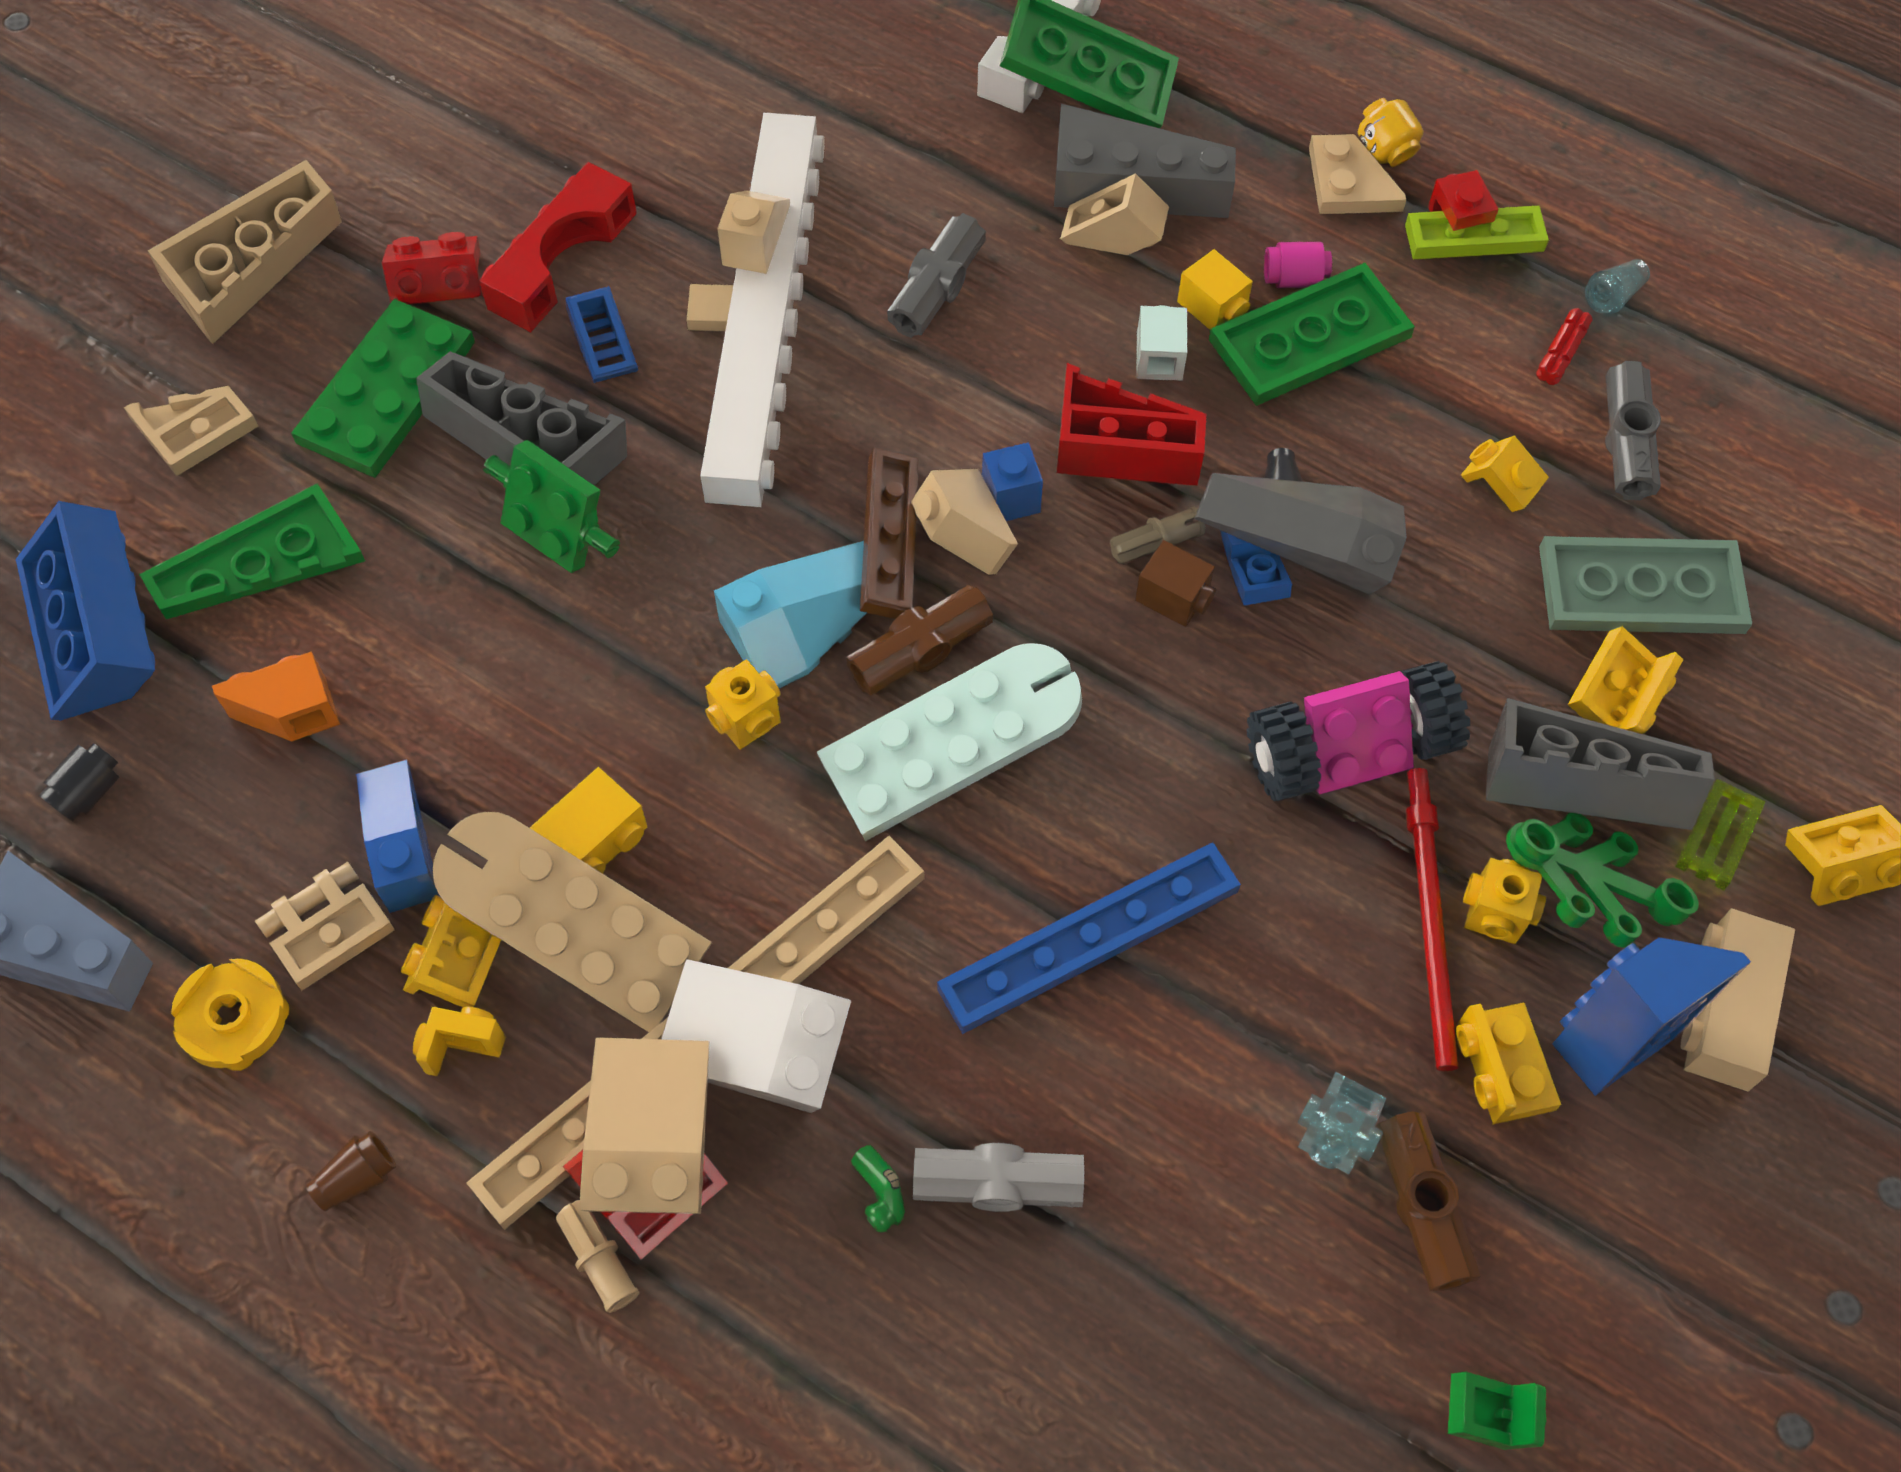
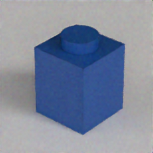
[982,442,1043,521]

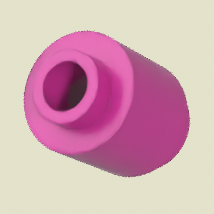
[1264,242,1332,288]

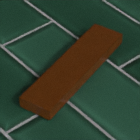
[860,447,919,619]

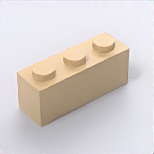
[1681,908,1795,1092]

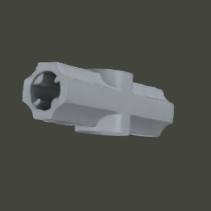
[913,1143,1084,1212]

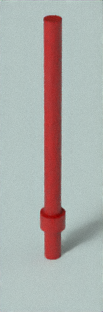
[1406,768,1458,1071]

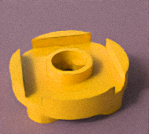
[171,959,289,1071]

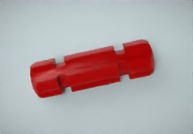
[1536,308,1593,385]

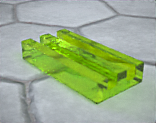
[1675,779,1766,890]

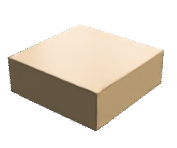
[687,284,733,331]

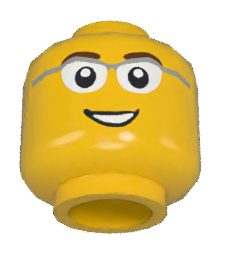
[1358,98,1424,167]

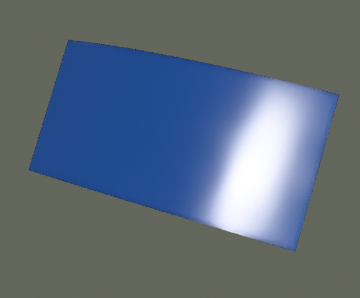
[1220,530,1292,605]

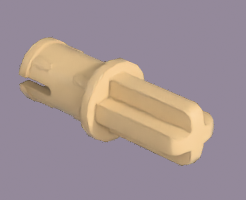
[556,1200,640,1313]

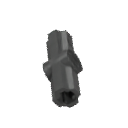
[887,213,986,338]
[1605,361,1661,501]

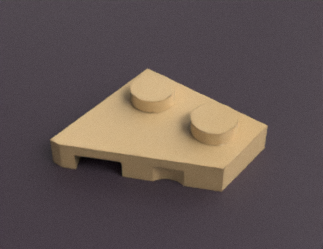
[1309,134,1406,214]
[124,386,259,476]

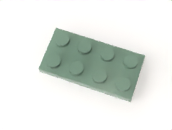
[1539,536,1752,634]

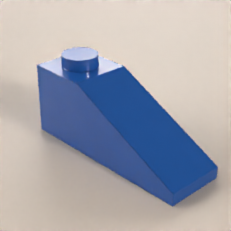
[356,760,440,913]

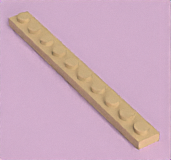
[466,836,924,1230]

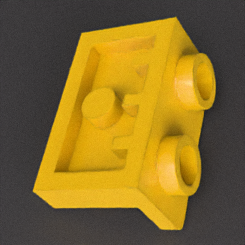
[1785,805,1901,906]
[401,895,501,1007]
[1456,1002,1561,1124]

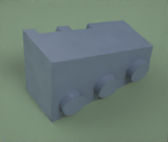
[0,851,153,1012]

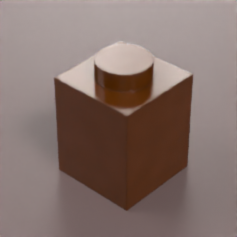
[1135,540,1216,627]

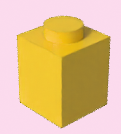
[1177,249,1253,330]

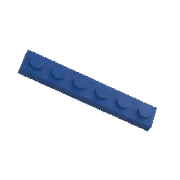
[937,842,1241,1034]

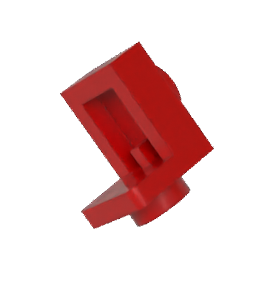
[1428,170,1499,231]

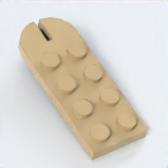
[433,812,712,1032]

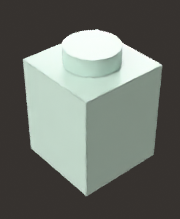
[1137,305,1187,381]

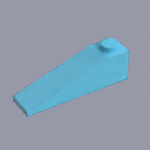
[714,541,867,688]

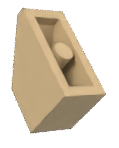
[1060,173,1169,255]
[718,191,790,274]
[911,469,1018,575]

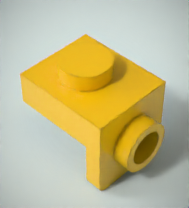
[1461,435,1549,512]
[413,1007,506,1076]

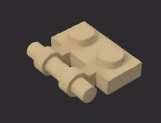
[255,861,395,991]

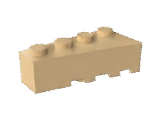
[148,160,342,344]

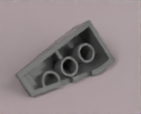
[1194,473,1407,595]

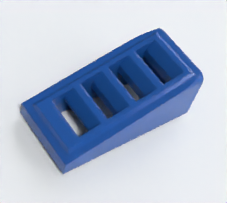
[565,286,638,383]

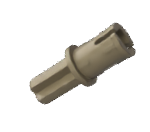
[1110,506,1206,564]

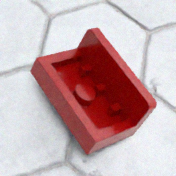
[382,232,482,304]

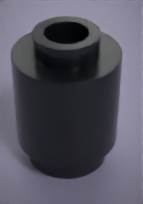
[38,743,120,822]

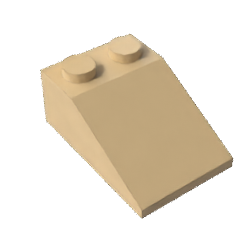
[579,1038,710,1214]

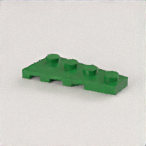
[139,483,365,619]

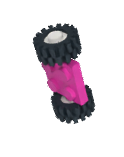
[1246,661,1471,801]

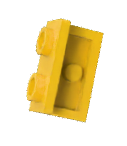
[1568,626,1683,734]

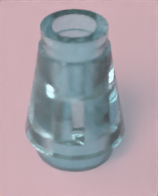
[1585,259,1650,313]

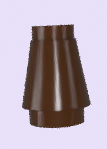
[306,1131,396,1211]

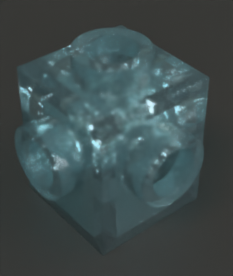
[1297,1072,1386,1174]

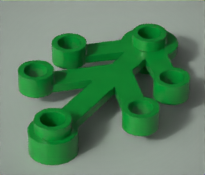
[1506,813,1699,948]

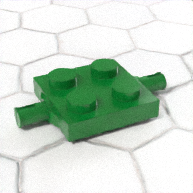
[483,440,620,573]

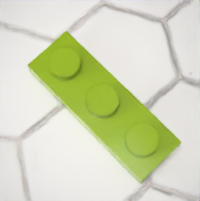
[1405,206,1549,260]

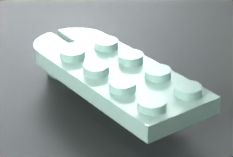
[817,643,1082,841]

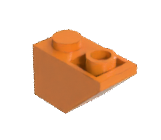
[212,651,340,742]

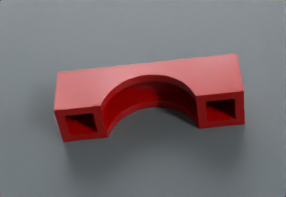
[479,162,637,333]

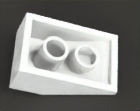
[661,959,851,1113]

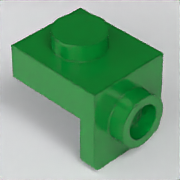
[1448,1372,1546,1450]

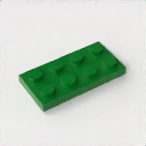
[999,0,1179,128]
[1209,263,1415,406]
[291,299,475,478]

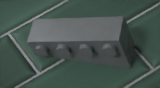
[1054,104,1236,218]
[416,351,627,485]
[1486,698,1715,830]

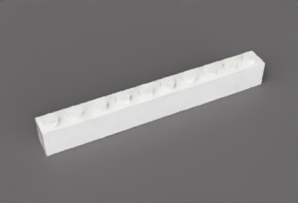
[700,113,824,507]

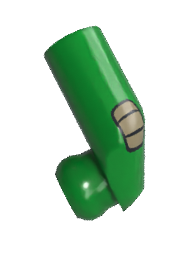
[851,1145,905,1233]

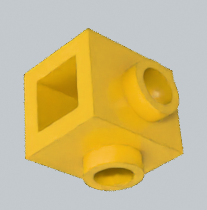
[705,659,781,750]
[1463,858,1546,944]

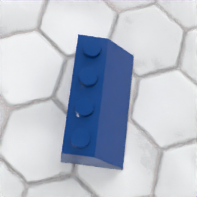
[16,501,155,721]
[1552,937,1751,1096]

